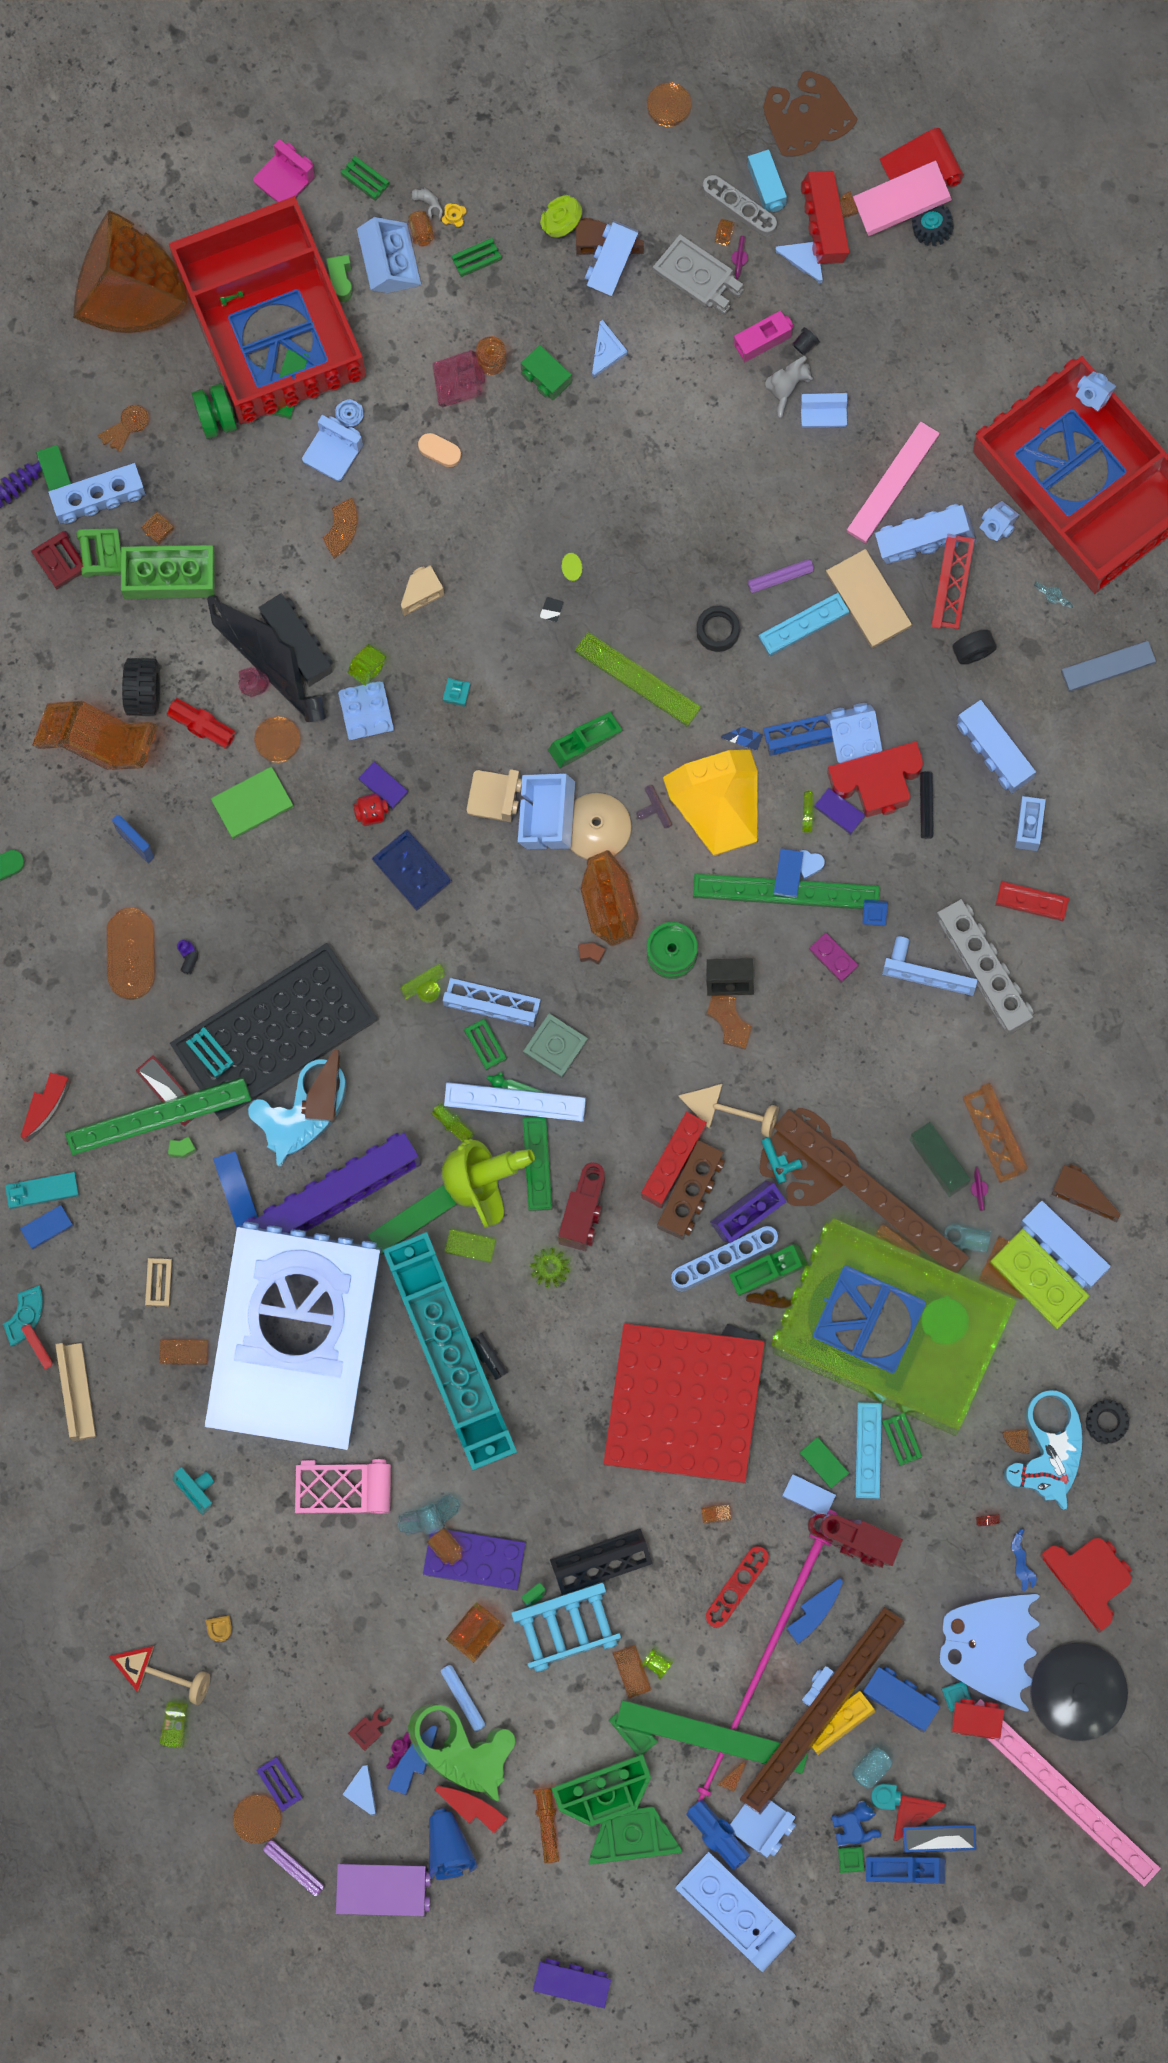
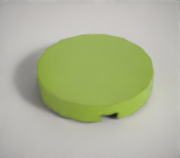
[540,195,582,238]

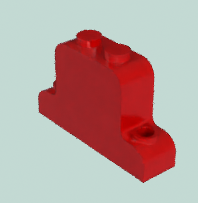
[1040,1538,1132,1633]

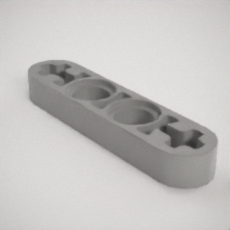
[703,175,777,236]

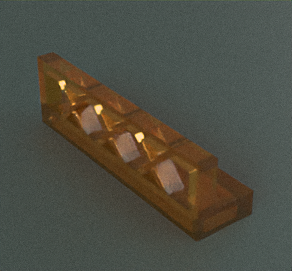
[963,1083,1028,1183]

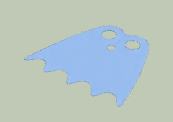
[940,1594,1039,1711]

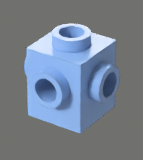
[1076,371,1116,411]
[979,501,1019,541]

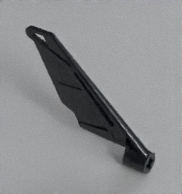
[207,595,327,722]

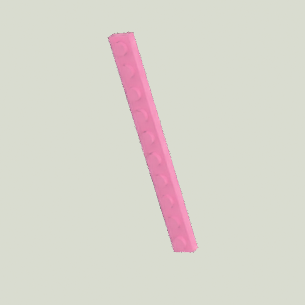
[975,1699,1161,1887]

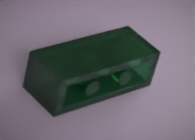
[909,1122,971,1197]

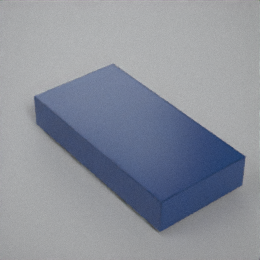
[774,849,803,898]
[20,1205,73,1250]

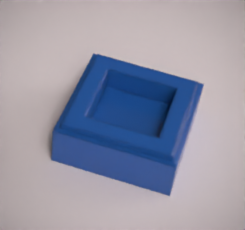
[863,900,887,926]

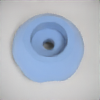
[335,399,363,427]

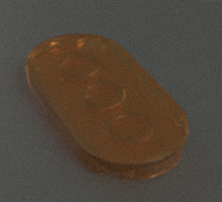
[107,908,155,1000]

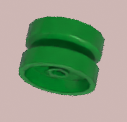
[191,383,237,439]
[647,922,697,979]

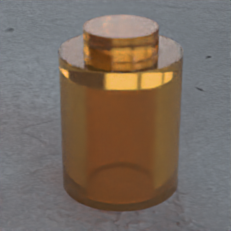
[427,1527,463,1565]

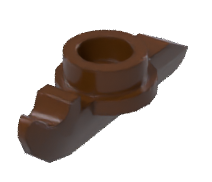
[746,1290,793,1308]

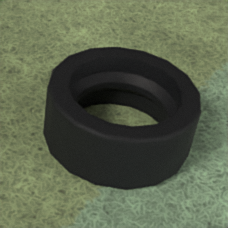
[696,606,740,652]

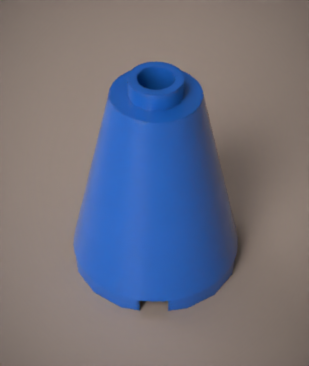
[429,1809,477,1880]

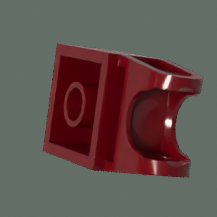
[558,1162,605,1252]
[808,1513,903,1568]

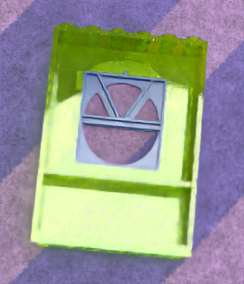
[771,1218,1017,1437]

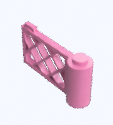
[295,1459,391,1514]

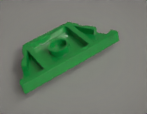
[588,1807,682,1865]

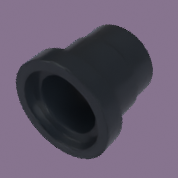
[792,327,820,356]

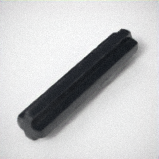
[920,771,934,839]

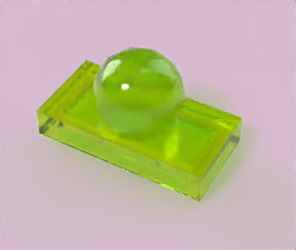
[400,964,445,1003]

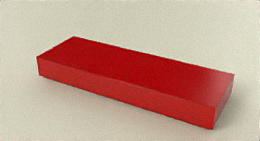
[996,881,1069,921]

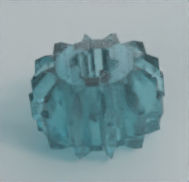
[852,1747,893,1789]

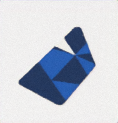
[721,727,763,751]

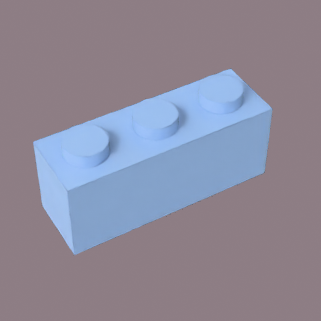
[585,220,638,296]

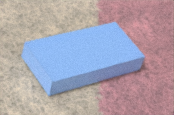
[782,1475,836,1515]

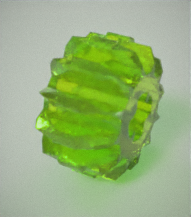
[530,1248,570,1289]

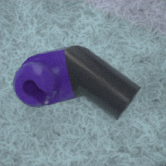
[177,940,198,975]

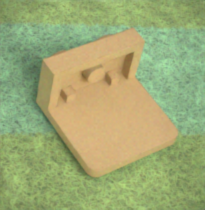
[467,769,522,822]

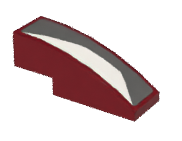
[135,1055,194,1127]

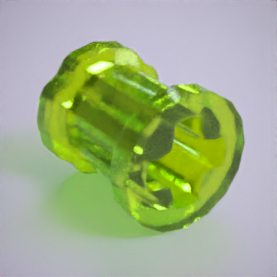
[641,1648,673,1680]

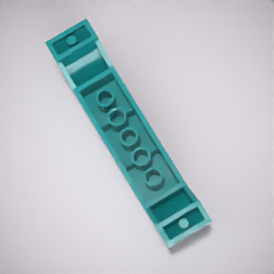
[383,1232,517,1471]

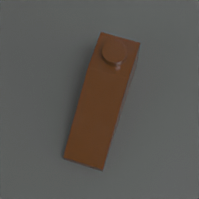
[576,218,644,255]
[301,1050,341,1122]
[1051,1164,1121,1223]

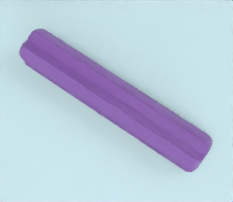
[748,559,814,593]
[263,1840,324,1896]

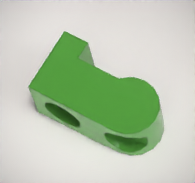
[327,255,352,302]

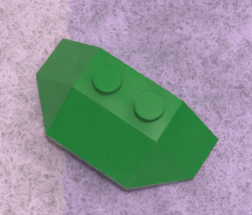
[551,1754,651,1827]

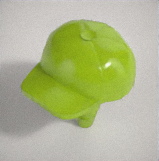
[441,1139,535,1228]

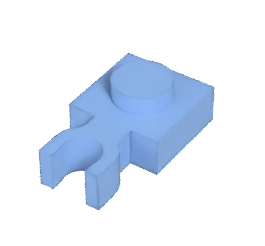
[802,1666,834,1706]

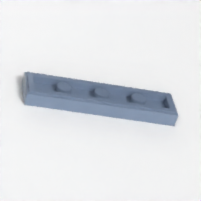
[1061,641,1156,692]

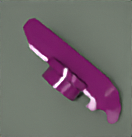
[731,236,748,280]
[971,1167,988,1211]
[386,1732,412,1769]

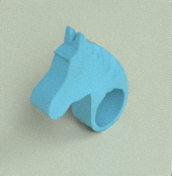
[248,1059,347,1167]

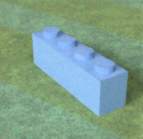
[957,700,1036,793]
[1020,1201,1111,1290]

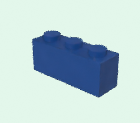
[862,1667,940,1733]

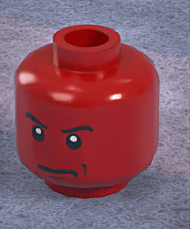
[353,794,389,826]

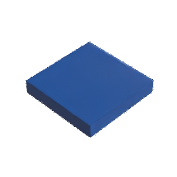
[112,814,154,864]

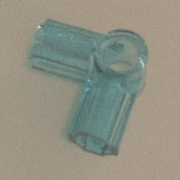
[938,1224,991,1274]
[397,1494,460,1535]

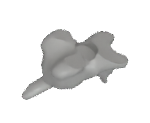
[765,356,813,418]

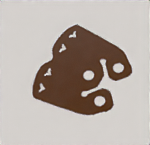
[763,71,858,157]
[759,1108,859,1206]

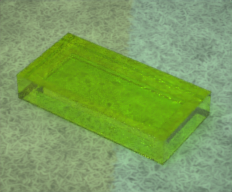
[444,1229,496,1263]

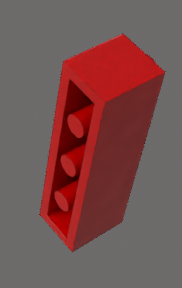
[801,171,849,264]
[641,1111,707,1209]

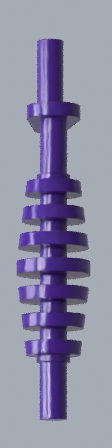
[0,461,41,508]

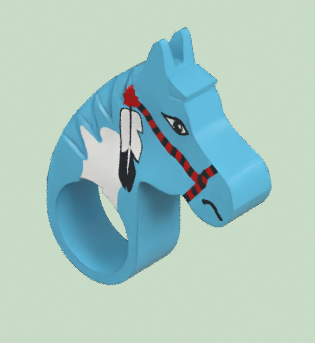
[1004,1390,1082,1510]

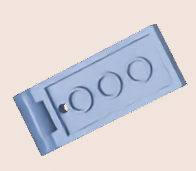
[675,1852,796,1972]

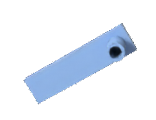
[882,936,977,996]

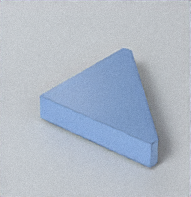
[775,242,823,283]
[592,320,627,377]

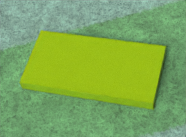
[989,1229,1089,1330]

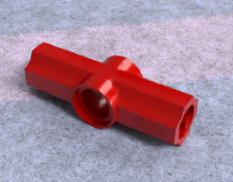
[167,698,236,749]

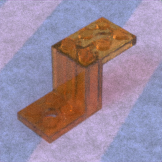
[32,701,158,770]

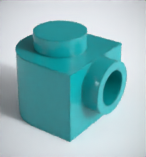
[871,1784,901,1811]

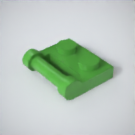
[76,529,121,577]

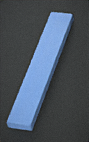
[444,1082,586,1121]

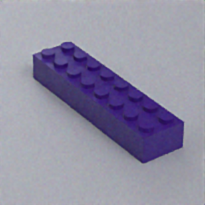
[243,1133,421,1233]

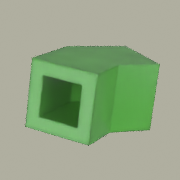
[168,1137,197,1159]

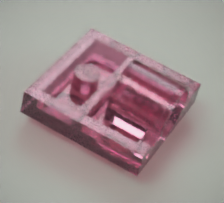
[432,350,485,407]

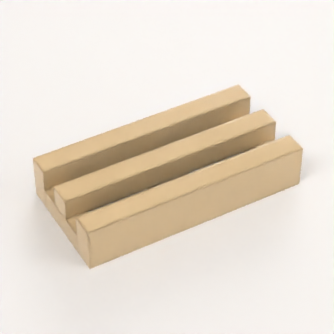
[145,1258,172,1307]

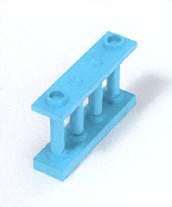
[511,1583,621,1672]

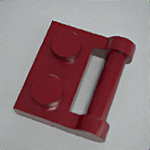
[31,531,83,590]

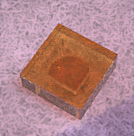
[141,512,174,545]

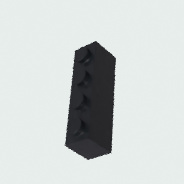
[258,593,333,687]

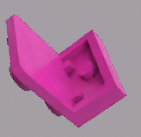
[253,139,315,202]

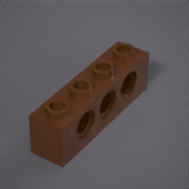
[657,1140,726,1240]

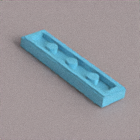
[758,593,850,656]
[855,1402,882,1499]

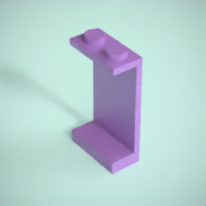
[336,1864,431,1917]

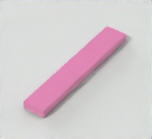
[847,421,940,544]

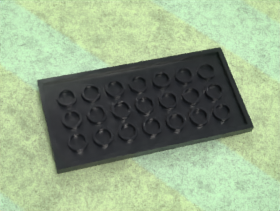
[170,943,378,1121]

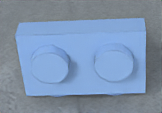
[302,415,363,481]
[339,681,394,740]
[826,703,882,763]
[730,1801,796,1858]

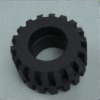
[122,658,160,716]

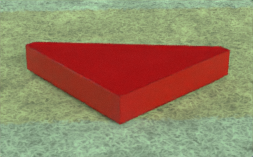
[893,1795,945,1841]

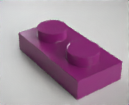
[809,933,858,983]

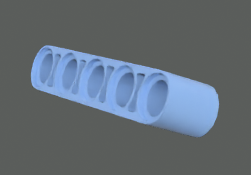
[671,1226,778,1292]

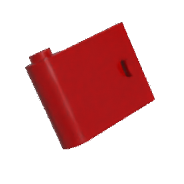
[879,128,964,187]

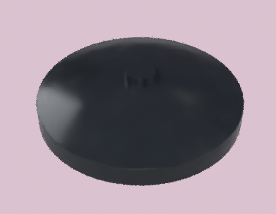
[1030,1643,1128,1741]

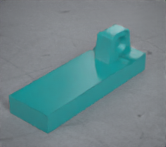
[5,1172,79,1209]

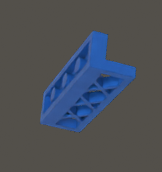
[763,715,833,756]

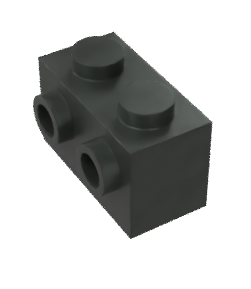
[706,958,754,996]

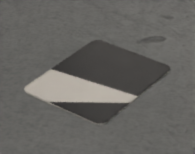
[540,597,564,622]

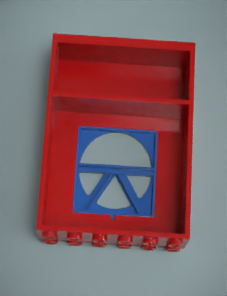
[168,196,366,424]
[973,356,1168,594]

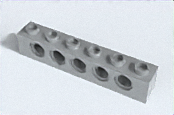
[936,899,1034,1036]

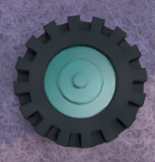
[912,204,954,246]

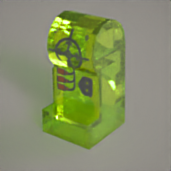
[159,1701,188,1749]

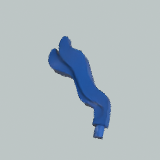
[1011,1529,1037,1591]

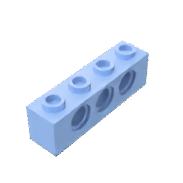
[49,463,146,524]

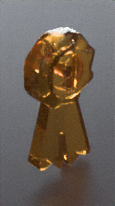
[98,405,148,452]

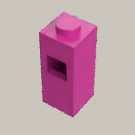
[733,310,793,362]

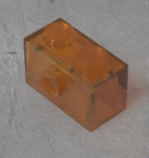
[445,1602,505,1663]

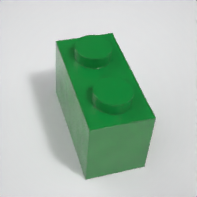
[521,345,572,401]

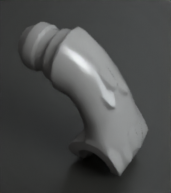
[412,187,443,221]

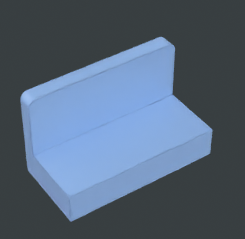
[801,393,847,428]

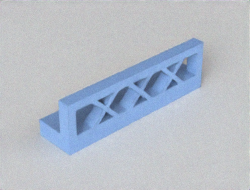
[443,978,541,1027]

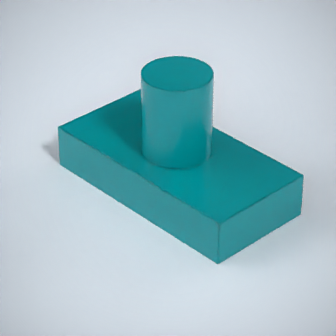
[172,1467,214,1515]

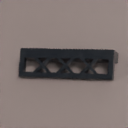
[550,1529,653,1595]

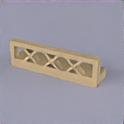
[55,1343,96,1441]

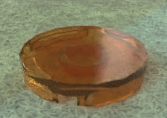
[647,83,691,127]
[254,716,301,763]
[233,1795,281,1844]

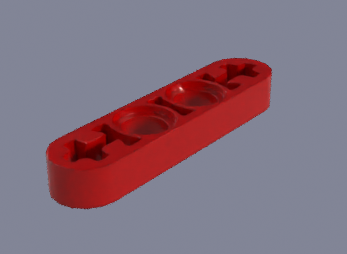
[706,1547,769,1628]

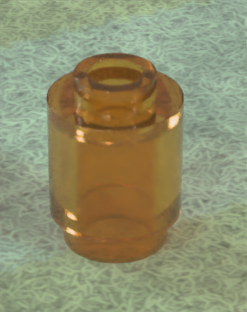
[407,211,434,246]

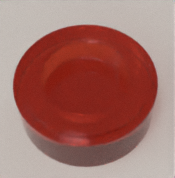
[975,1514,1000,1526]

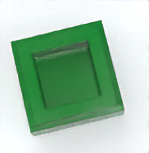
[838,1847,864,1873]

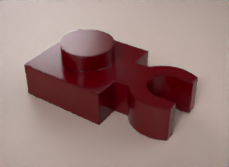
[348,1708,392,1751]

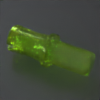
[431,1103,473,1142]

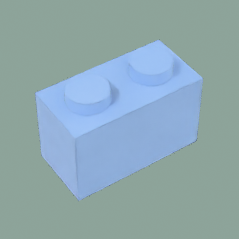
[1015,796,1046,851]

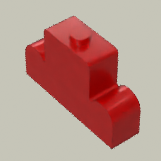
[827,741,923,817]

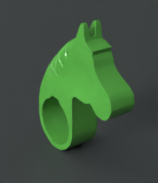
[408,1704,515,1801]

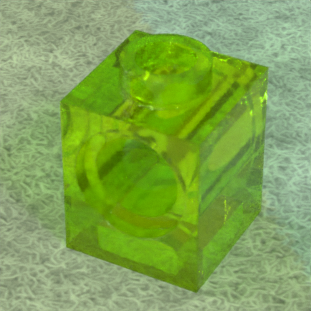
[347,644,386,686]

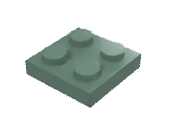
[523,1014,588,1078]

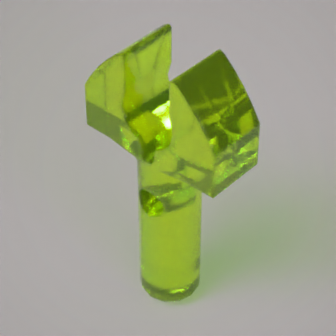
[802,791,813,832]

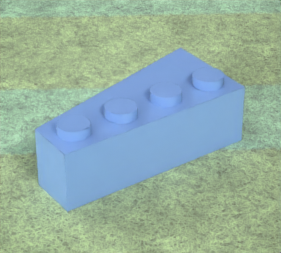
[875,504,977,564]

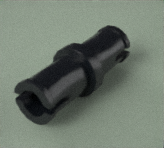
[471,1332,508,1380]

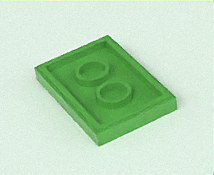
[211,766,294,839]

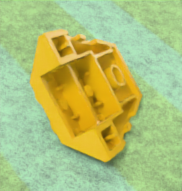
[663,750,758,856]

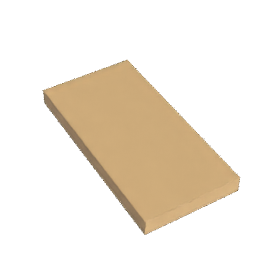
[826,549,912,649]

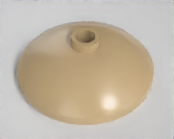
[570,793,631,861]

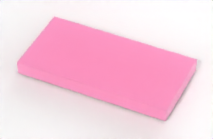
[853,161,952,236]

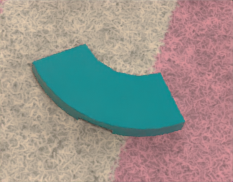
[3,1285,43,1347]

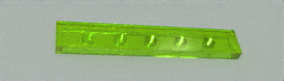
[575,632,701,727]

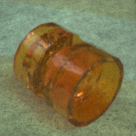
[476,336,506,375]

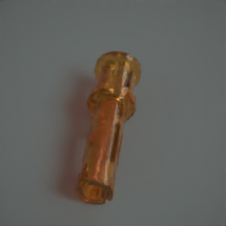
[533,1788,559,1863]

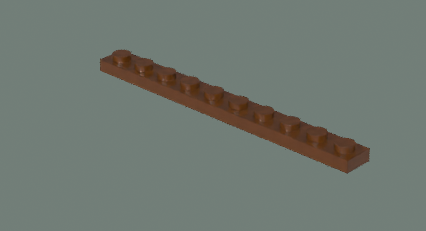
[774,1109,970,1276]
[740,1607,905,1815]

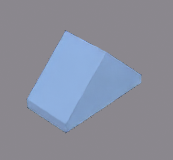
[343,1765,377,1816]

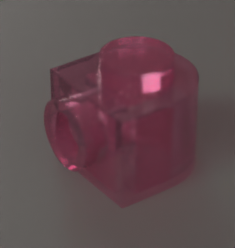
[238,667,269,697]

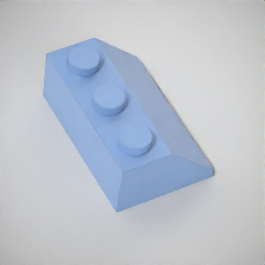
[357,217,421,293]

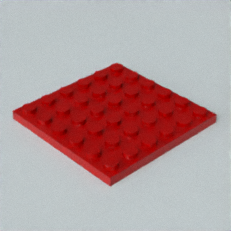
[603,1324,765,1484]

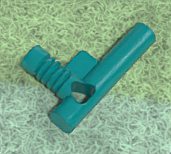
[761,1138,802,1184]

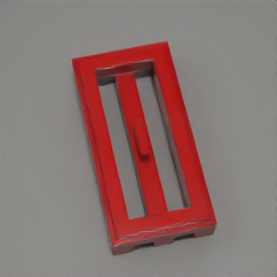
[21,1323,53,1369]

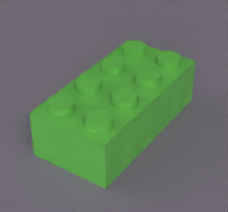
[121,545,215,599]

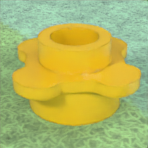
[442,203,466,227]

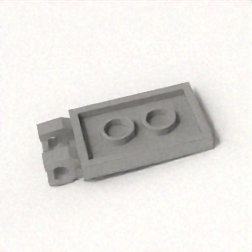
[652,234,744,314]

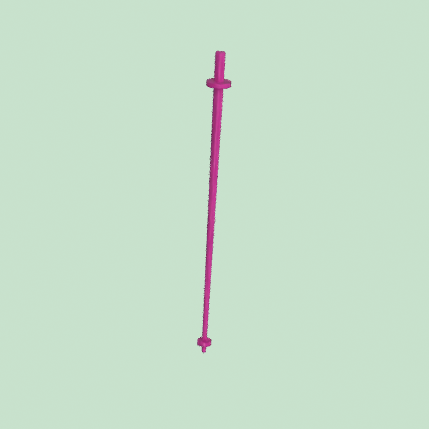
[697,1509,838,1802]

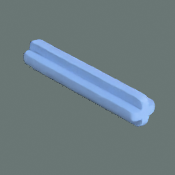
[441,1665,485,1731]

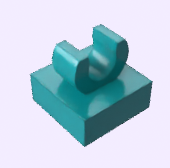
[443,678,471,707]

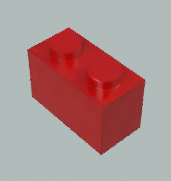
[950,1699,1004,1740]

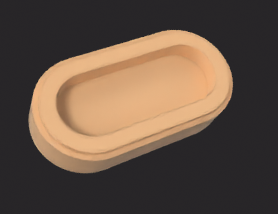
[418,433,461,467]

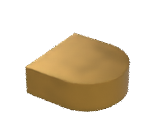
[206,1616,232,1642]

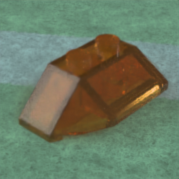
[580,850,639,946]

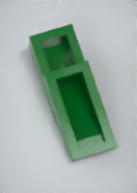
[548,712,622,768]
[729,1244,808,1296]

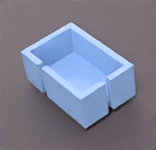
[518,774,575,849]

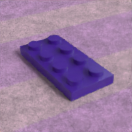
[423,1527,526,1591]

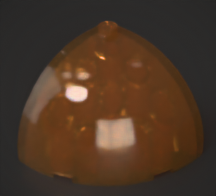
[73,210,187,333]

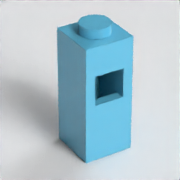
[747,150,787,212]

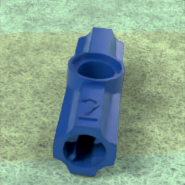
[686,1800,750,1870]

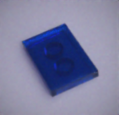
[372,830,452,911]

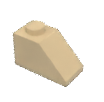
[401,565,444,616]

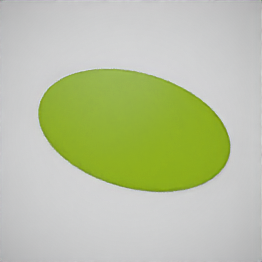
[562,553,582,581]

